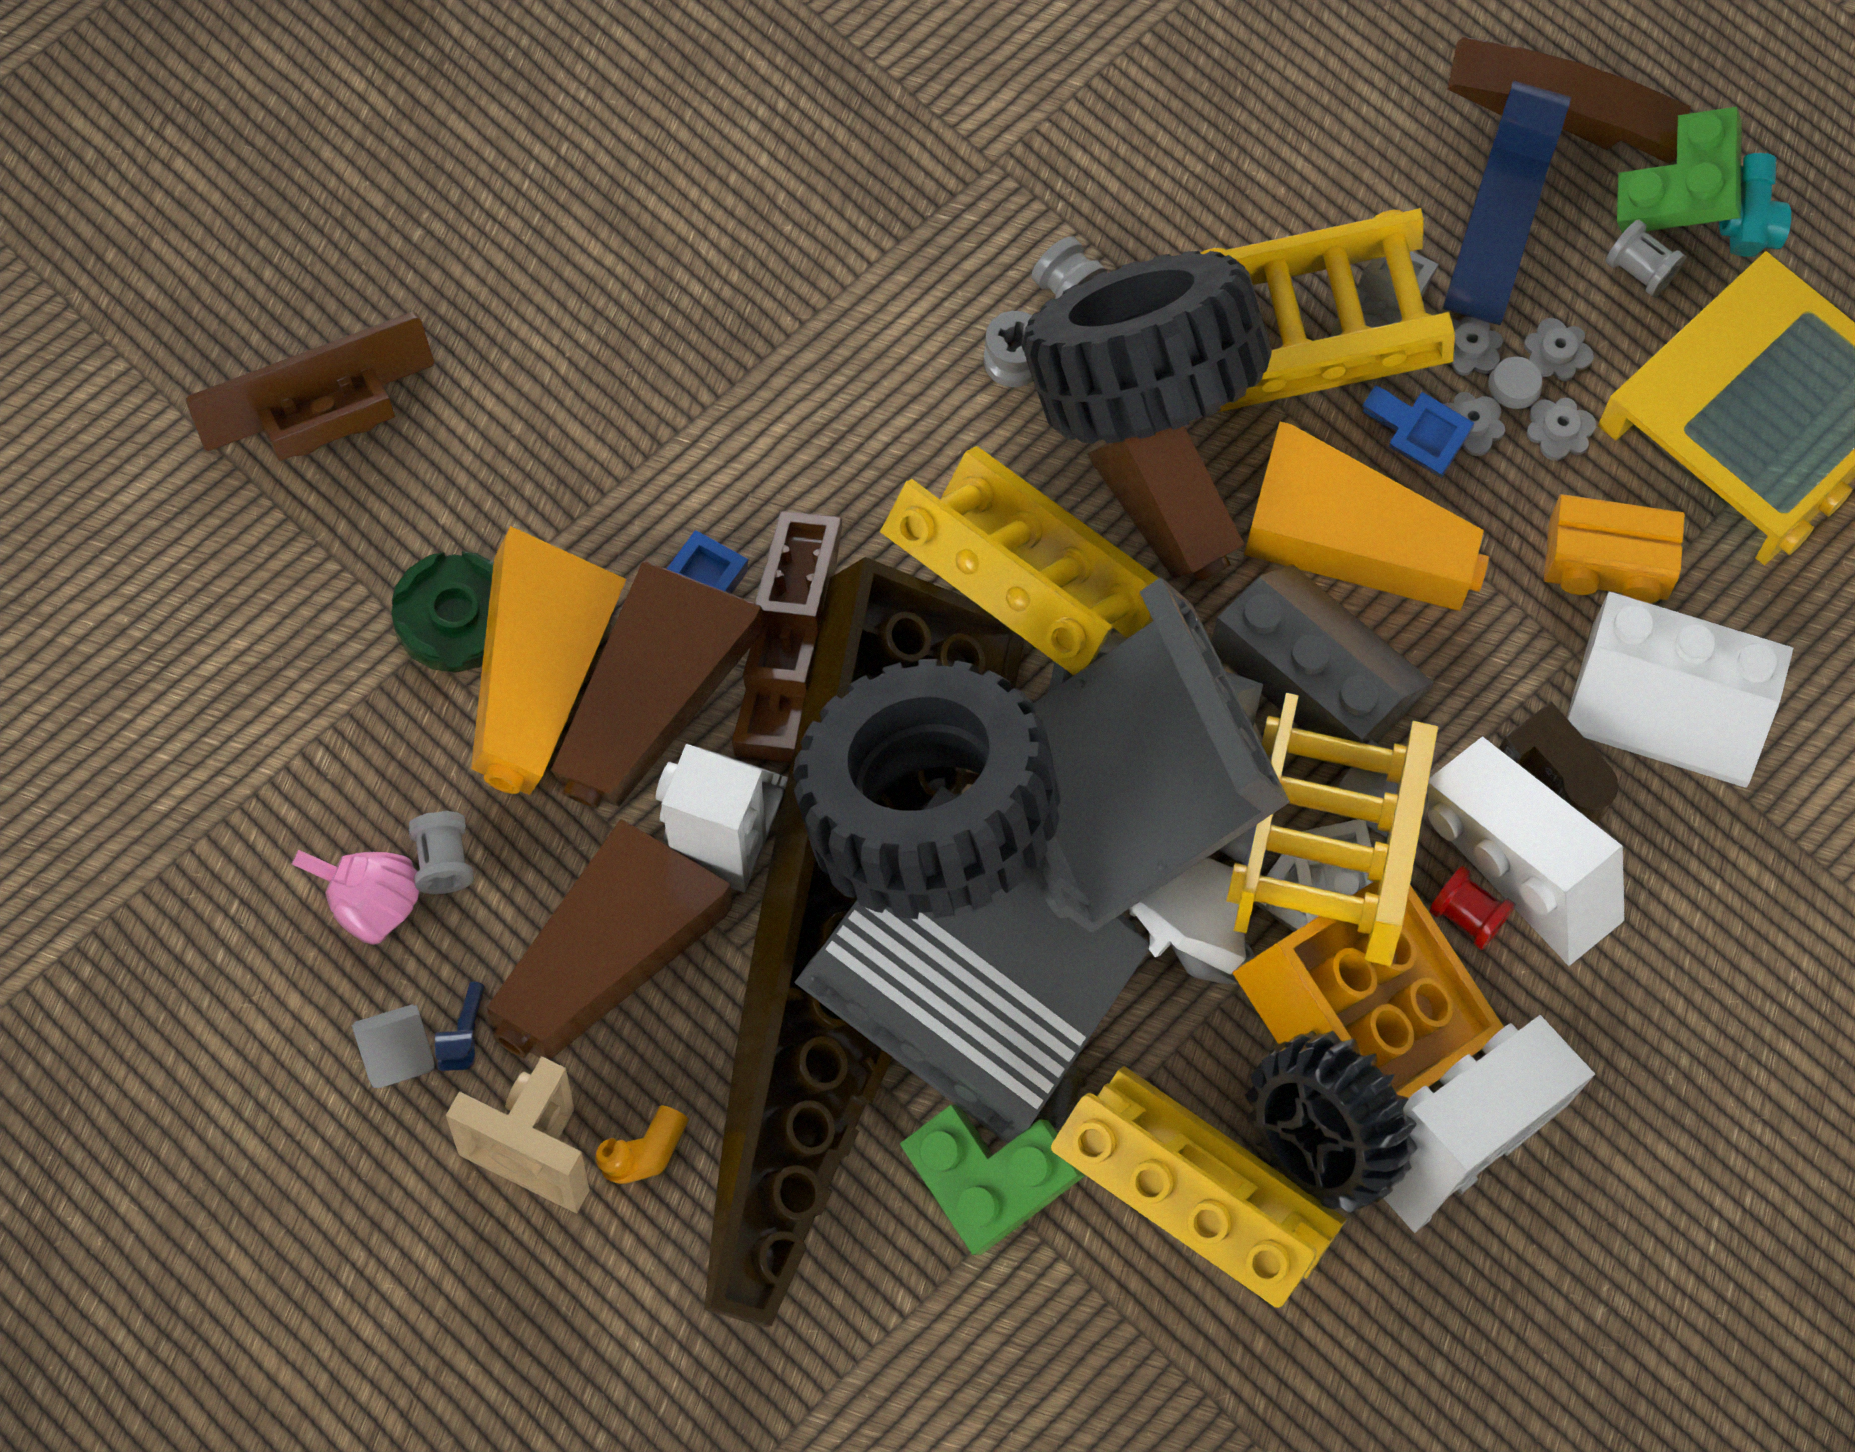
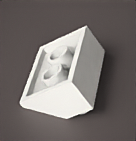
[1567,591,1793,788]

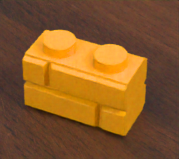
[1544,494,1685,604]

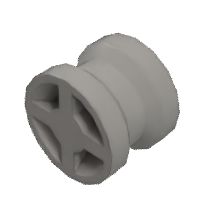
[1031,236,1108,299]
[983,311,1033,387]

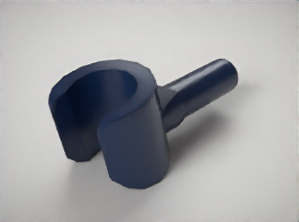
[435,981,485,1071]

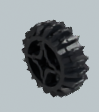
[1245,1030,1418,1213]

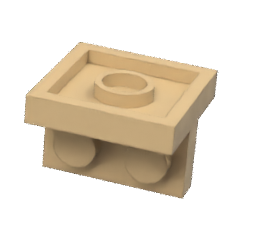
[446,1056,590,1214]

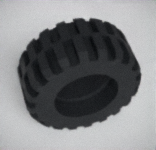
[1022,251,1272,444]
[793,659,1061,920]

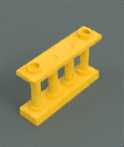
[1201,208,1455,413]
[880,446,1159,675]
[1226,693,1438,966]

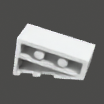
[1427,736,1624,966]
[656,744,788,893]
[1384,1015,1595,1233]

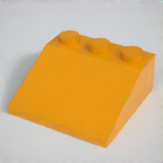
[1232,881,1504,1098]

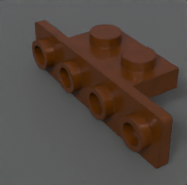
[186,312,434,461]

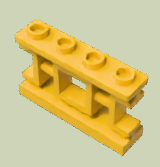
[1051,1066,1347,1308]

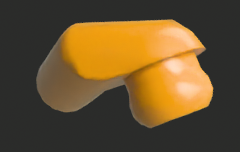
[595,1105,689,1184]

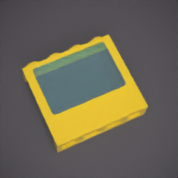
[1598,251,1855,566]

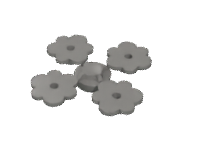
[1444,316,1596,461]

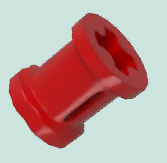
[1429,865,1516,951]

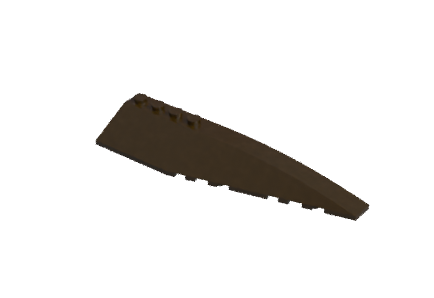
[704,557,1024,1327]

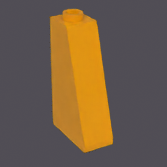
[1244,421,1489,611]
[471,526,627,795]

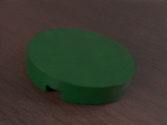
[391,551,494,673]

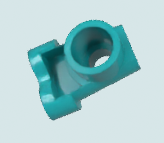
[1719,153,1791,257]

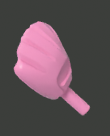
[292,850,419,945]

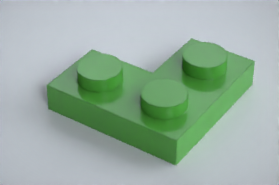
[1617,107,1742,234]
[900,1104,1086,1255]

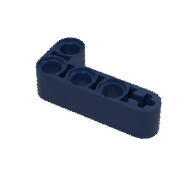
[1442,81,1571,325]

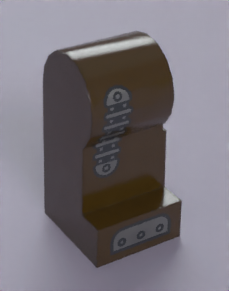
[1499,701,1619,825]

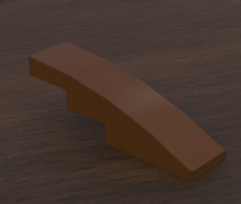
[1447,37,1691,164]
[732,511,842,763]

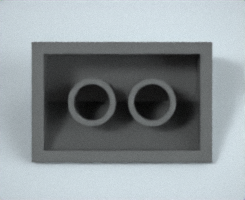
[1211,564,1434,769]

